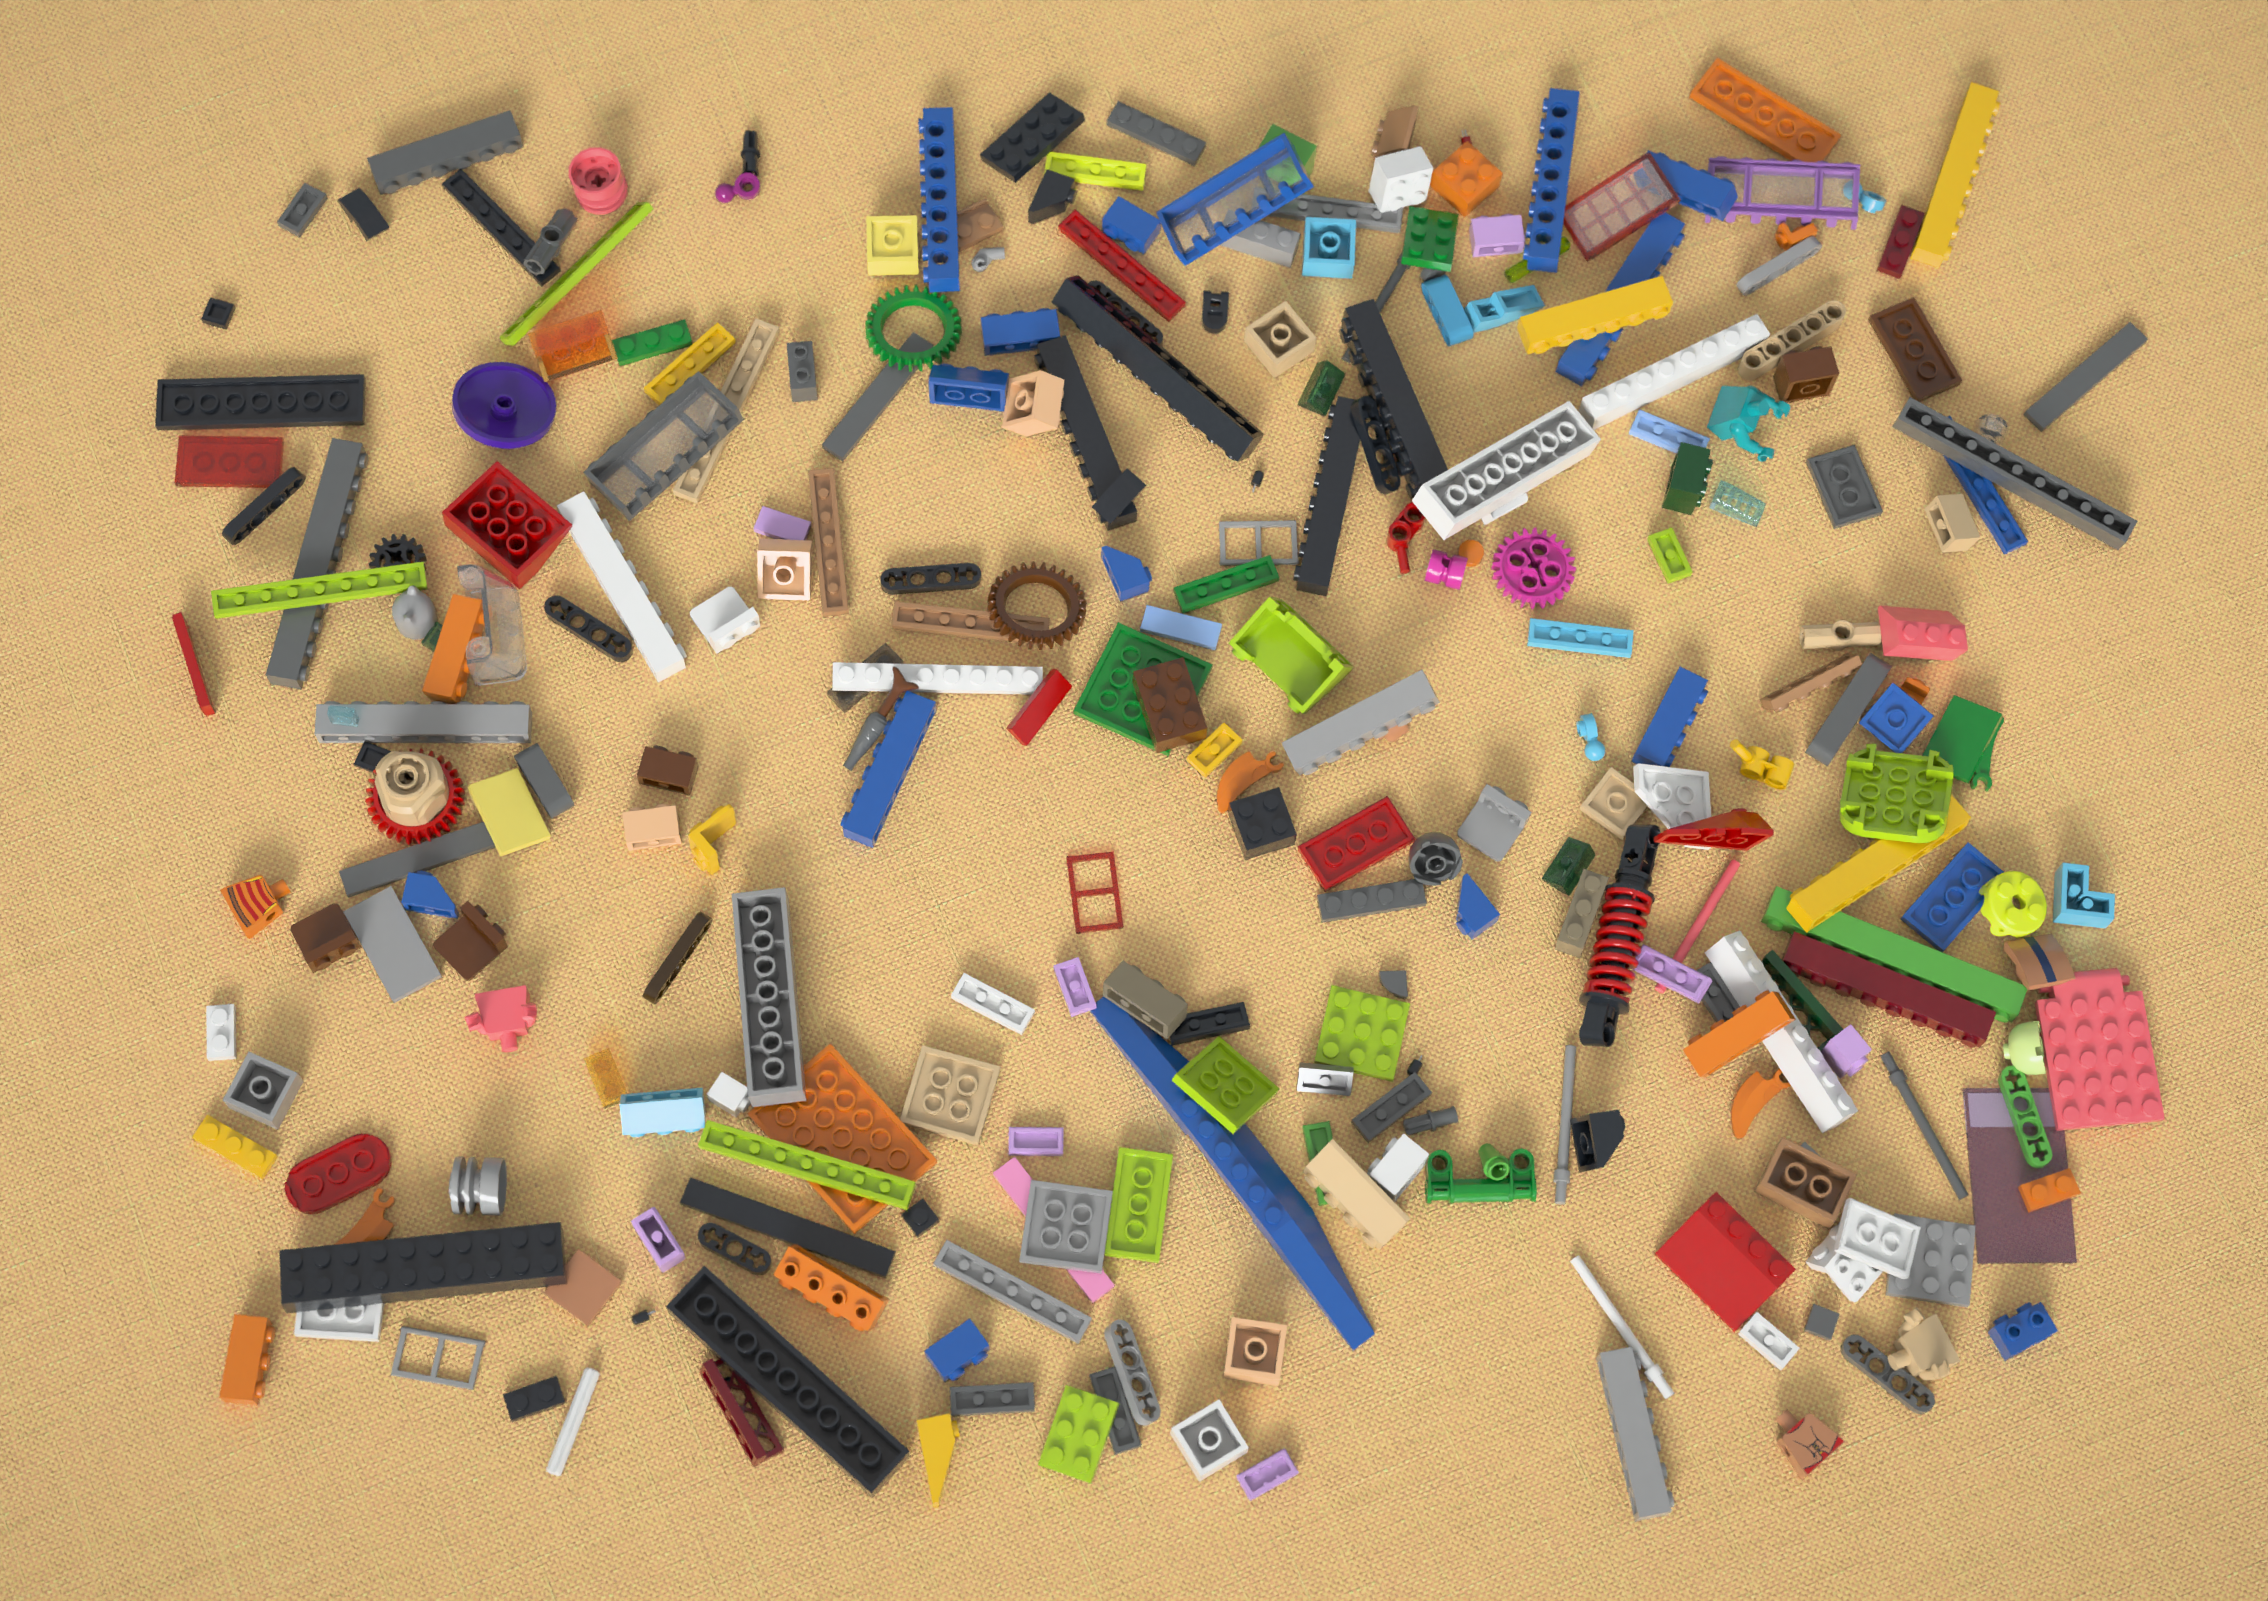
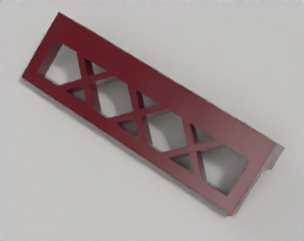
[699,1358,784,1467]

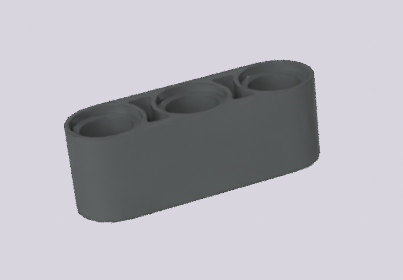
[514,743,575,819]

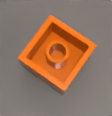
[1429,141,1503,218]

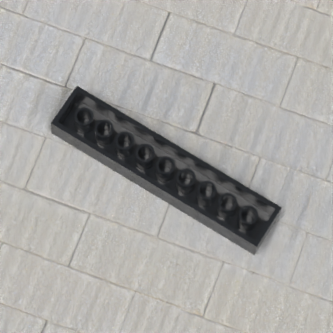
[279,1222,567,1313]
[666,1266,911,1498]

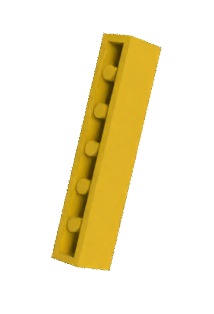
[1517,276,1673,354]

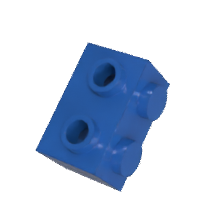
[1988,1302,2058,1361]

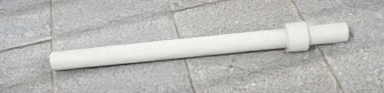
[1570,1255,1674,1399]

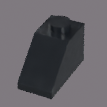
[1028,169,1077,224]

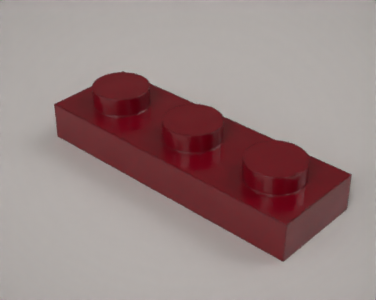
[1877,205,1925,279]

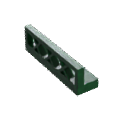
[1762,950,1844,1051]

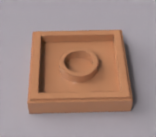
[544,1249,623,1327]

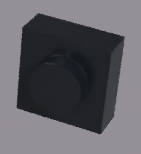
[901,1199,940,1238]

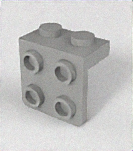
[1457,784,1532,862]

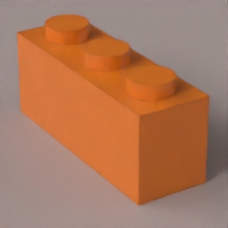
[219,1314,275,1406]

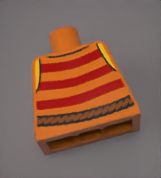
[220,875,291,939]

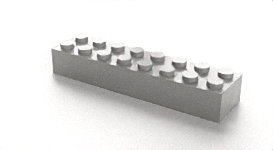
[732,887,807,1107]

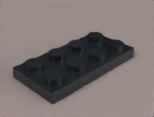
[980,92,1085,183]

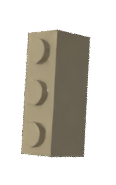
[1555,869,1609,958]
[1103,961,1188,1039]

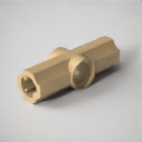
[1799,620,1881,651]

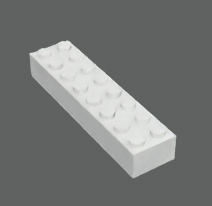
[1412,401,1601,540]

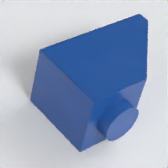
[1101,546,1152,602]
[401,871,459,919]
[1456,873,1500,940]

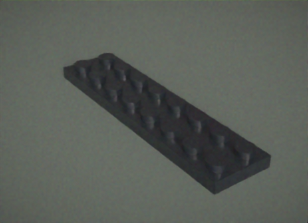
[155,374,366,431]

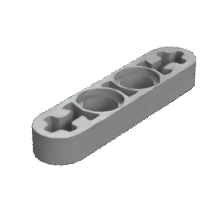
[1736,235,1822,296]
[1104,1320,1161,1426]

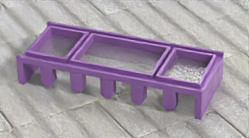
[1705,156,1860,230]

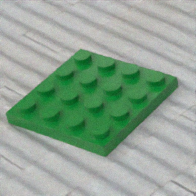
[1073,622,1213,756]

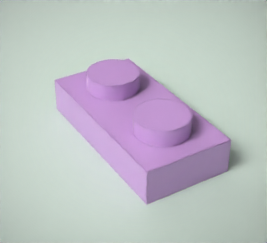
[1053,957,1097,1017]

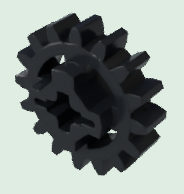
[369,534,427,571]

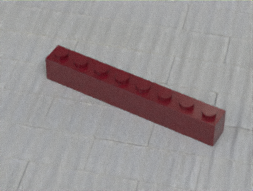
[1782,931,1996,1048]

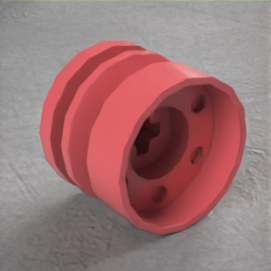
[568,147,628,215]

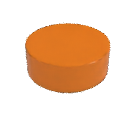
[1457,540,1484,567]

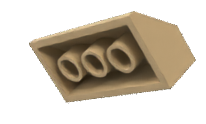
[1303,1139,1410,1250]

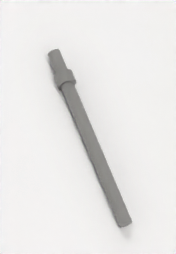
[1553,1045,1576,1205]

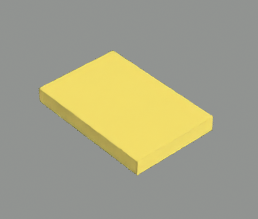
[468,768,551,857]

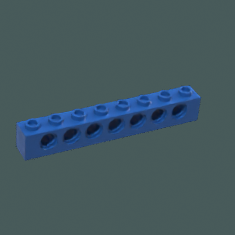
[1523,88,1580,273]
[918,107,960,292]

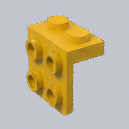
[688,804,736,875]

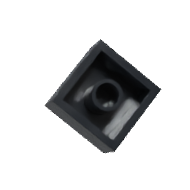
[1228,787,1297,860]

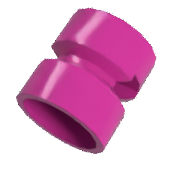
[1424,549,1468,590]

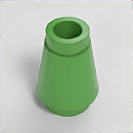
[1478,1144,1510,1180]

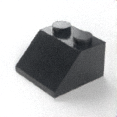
[1570,1109,1625,1173]

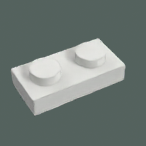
[206,1004,236,1061]
[1738,1312,1800,1371]

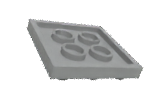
[1020,1180,1113,1274]
[1885,1213,1976,1308]

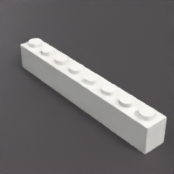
[1579,314,1770,430]
[557,492,687,682]
[1705,931,1858,1133]

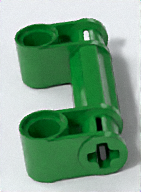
[1425,1148,1537,1203]

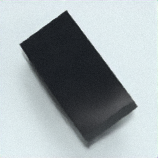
[337,188,390,241]
[1092,468,1147,524]

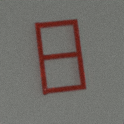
[1066,851,1123,934]

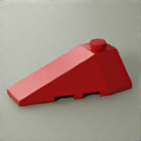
[1654,808,1774,851]

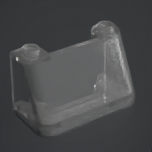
[457,564,527,686]

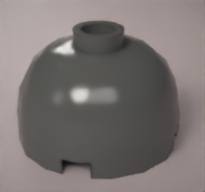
[1408,832,1463,886]

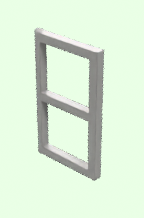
[1219,521,1299,565]
[391,1326,485,1390]

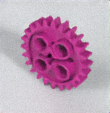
[1491,527,1576,609]

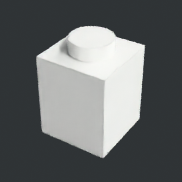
[707,1072,750,1117]

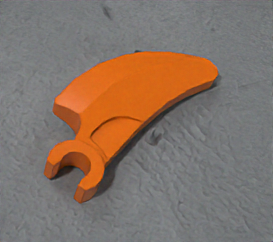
[1216,751,1284,814]
[1731,1069,1791,1139]
[333,1188,395,1245]

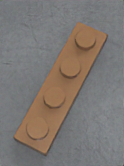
[1760,653,1862,712]

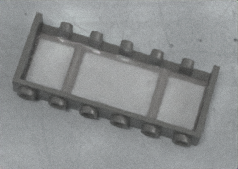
[584,371,744,521]

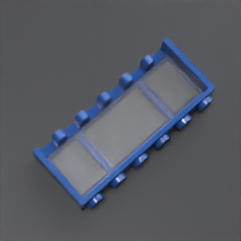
[1156,133,1314,266]

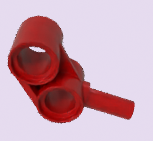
[1386,502,1425,574]

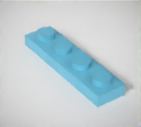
[1527,618,1634,658]

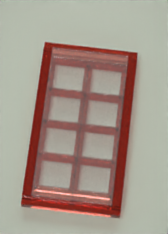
[1563,152,1681,262]

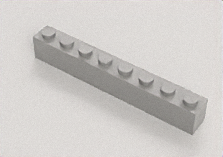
[314,701,532,743]

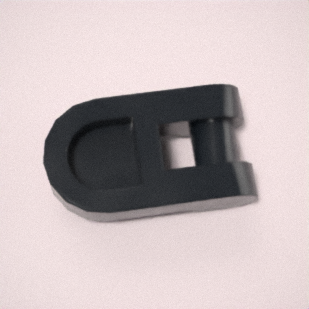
[1202,290,1229,334]

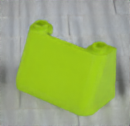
[1229,596,1354,714]

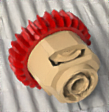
[365,748,465,846]

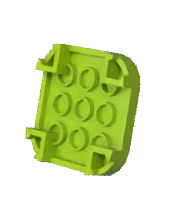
[1839,744,1954,843]

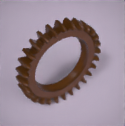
[987,561,1087,650]

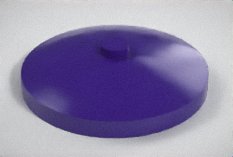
[452,362,556,449]

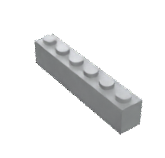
[1282,670,1440,775]
[1596,1347,1674,1522]

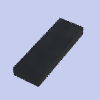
[1169,1002,1250,1046]

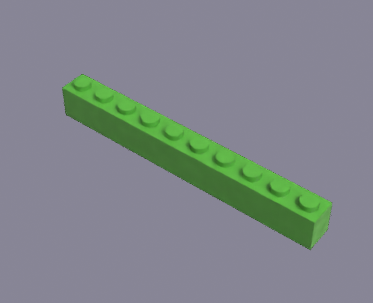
[1761,886,2027,1023]

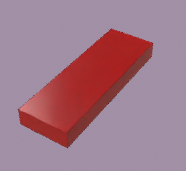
[1006,669,1072,746]

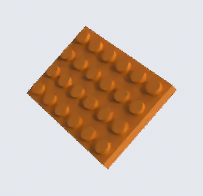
[747,1044,937,1234]

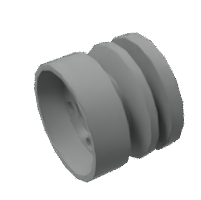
[449,1156,507,1216]

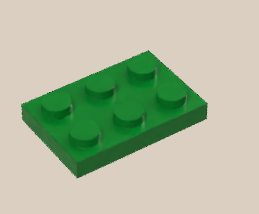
[1401,206,1459,272]

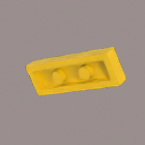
[192,1114,278,1180]

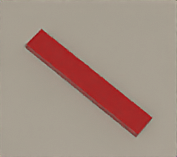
[1058,209,1186,322]

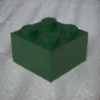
[1662,442,1713,515]

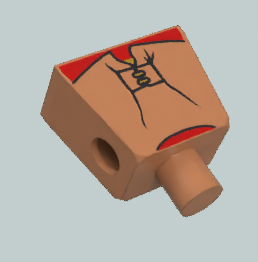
[1775,1409,1845,1480]

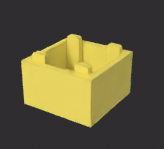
[866,215,919,276]

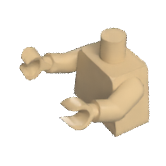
[1888,1307,1960,1381]

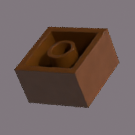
[1773,346,1839,403]

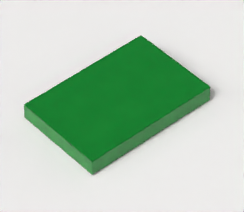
[1922,695,2003,783]

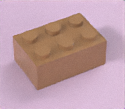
[1754,1137,1857,1229]

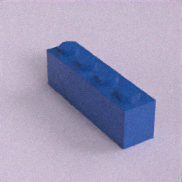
[1633,150,1738,221]
[1631,667,1708,767]

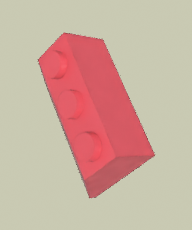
[1878,605,1968,661]

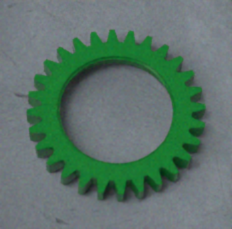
[865,284,962,372]

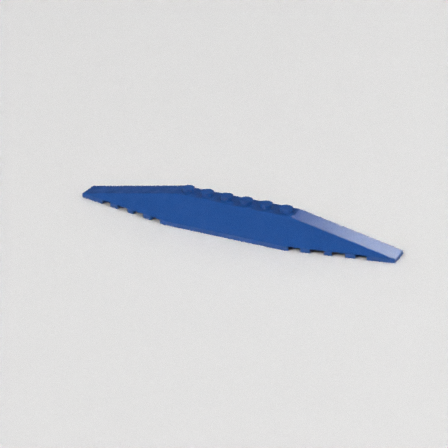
[1090,997,1375,1351]

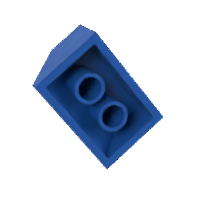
[929,364,1009,412]

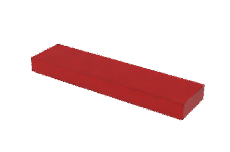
[172,612,215,716]

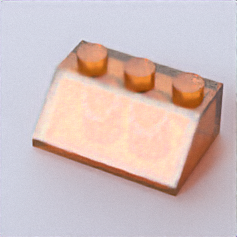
[527,310,618,382]

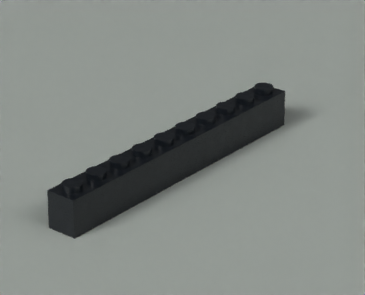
[1051,275,1264,462]

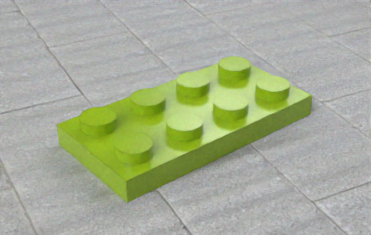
[1104,1147,1173,1263]

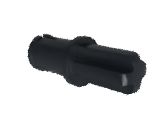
[741,130,760,177]

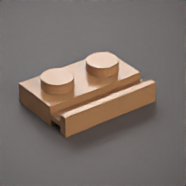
[942,198,1003,253]

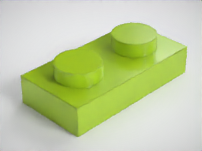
[1647,527,1693,584]

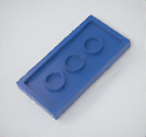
[1901,842,2004,952]

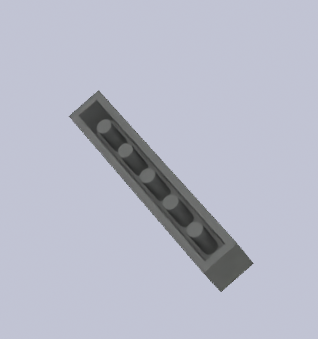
[367,110,523,195]

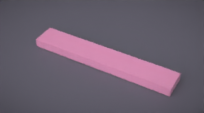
[993,1157,1115,1304]

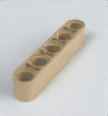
[1738,300,1846,381]

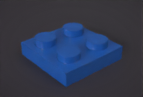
[1859,683,1934,754]

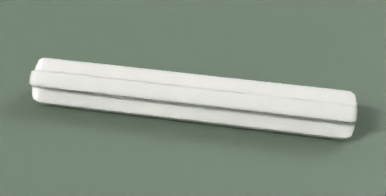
[546,1368,599,1476]

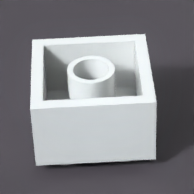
[1369,146,1433,213]
[1367,1134,1429,1202]
[1170,1400,1249,1482]

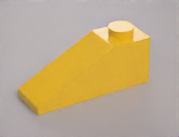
[917,1413,960,1507]

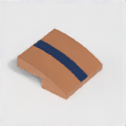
[2003,933,2075,990]

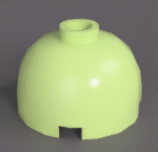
[2003,1021,2047,1075]

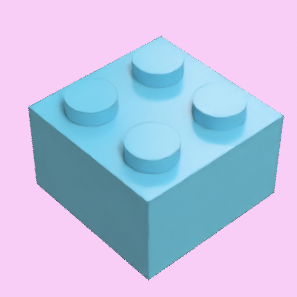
[1302,217,1356,279]

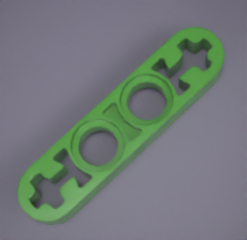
[1998,1065,2052,1168]

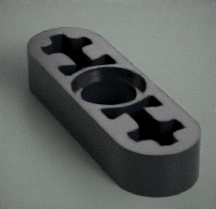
[698,1223,772,1275]

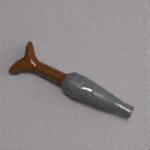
[843,667,919,771]

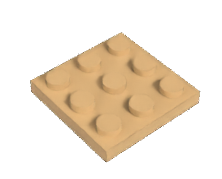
[900,1045,1001,1145]

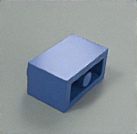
[1102,196,1161,255]
[925,1318,990,1383]

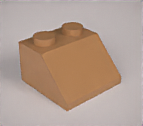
[1371,105,1419,162]

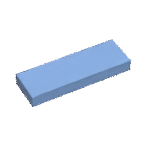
[1629,409,1710,453]
[1140,605,1222,650]

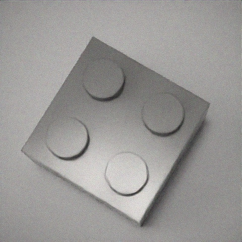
[223,1052,304,1130]

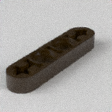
[643,911,713,1005]

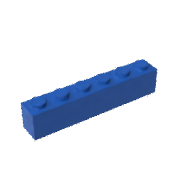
[840,691,936,848]

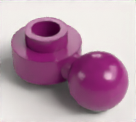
[715,173,761,203]

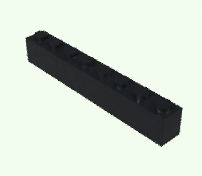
[1034,335,1137,531]
[1293,396,1366,597]

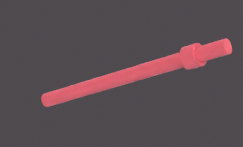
[1655,859,1741,994]

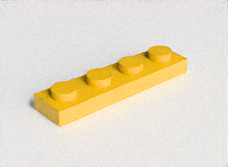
[644,322,736,405]

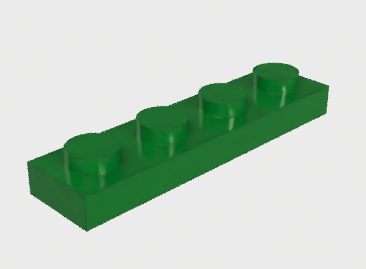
[1173,555,1280,614]

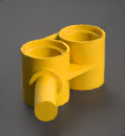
[1730,739,1795,790]

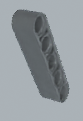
[1805,653,1892,767]

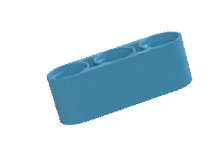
[1421,275,1473,347]

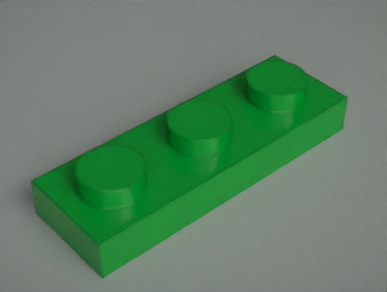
[612,319,693,366]

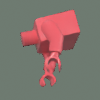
[465,985,538,1052]

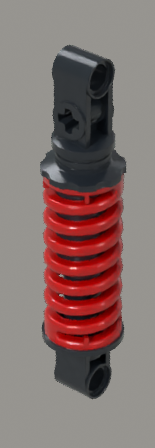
[1579,825,1661,1047]

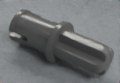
[1403,1106,1458,1135]

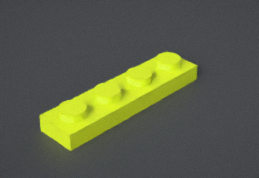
[1044,152,1146,191]

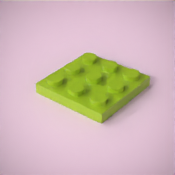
[1314,985,1410,1082]
[1172,1036,1280,1134]

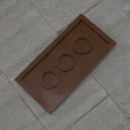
[1868,297,1962,402]

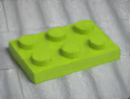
[1038,1385,1119,1484]

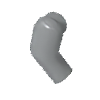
[972,247,1005,272]

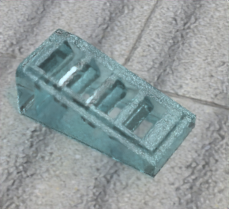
[1709,480,1766,527]

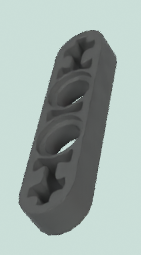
[1841,1335,1935,1414]

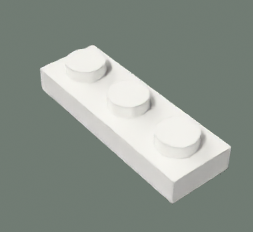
[951,973,1035,1035]

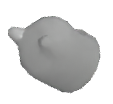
[392,585,438,640]

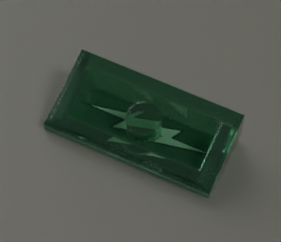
[1298,360,1345,416]
[1542,837,1595,895]

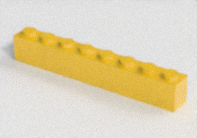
[1910,82,2001,268]
[1786,795,1971,933]

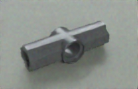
[524,208,577,275]

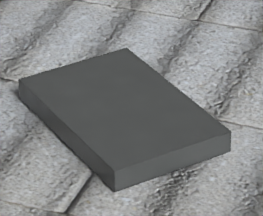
[1806,445,1883,529]

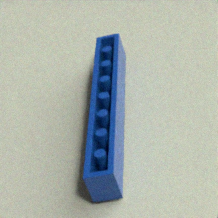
[1556,209,1685,387]

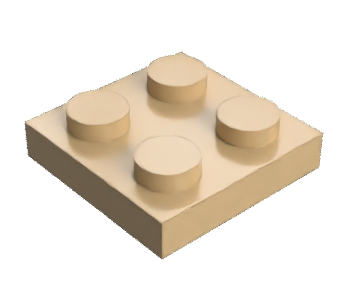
[1579,767,1648,840]

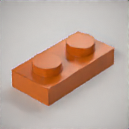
[2018,1168,2081,1213]

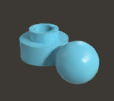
[1843,180,1886,213]
[1576,713,1605,761]

